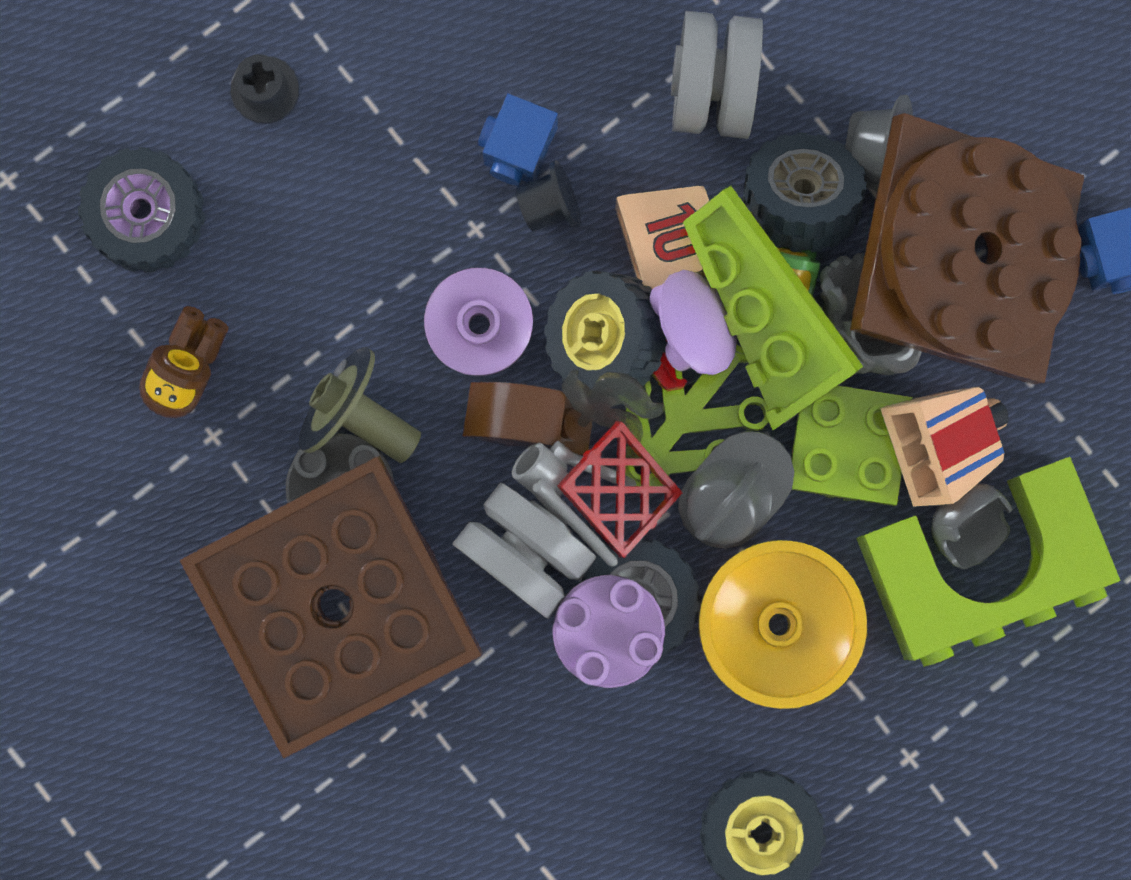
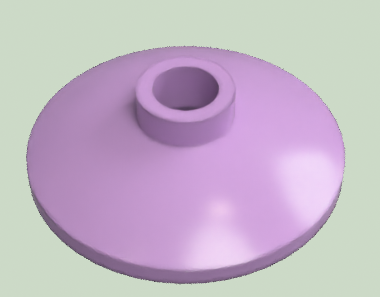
[424,268,533,376]

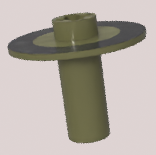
[299,347,421,463]

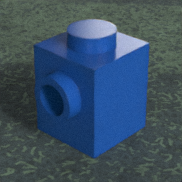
[478,93,558,186]
[1078,208,1131,294]

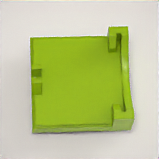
[791,385,913,506]

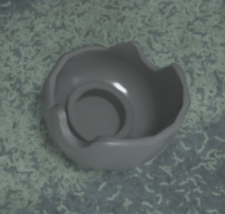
[931,483,1012,570]

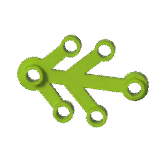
[619,343,769,486]

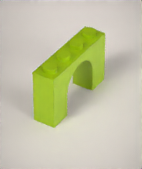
[856,457,1121,667]

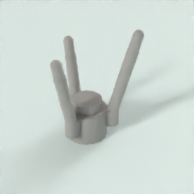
[512,441,636,567]

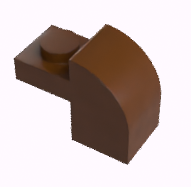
[462,382,595,456]

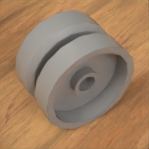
[671,11,763,139]
[452,482,596,620]

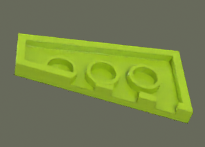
[683,186,863,430]

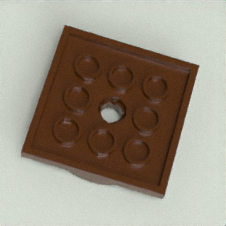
[850,113,1085,384]
[180,456,483,759]

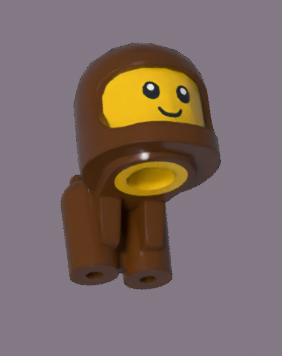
[139,306,229,419]

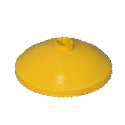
[699,540,867,709]

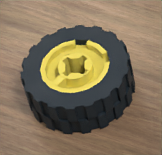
[544,271,668,395]
[700,770,826,880]

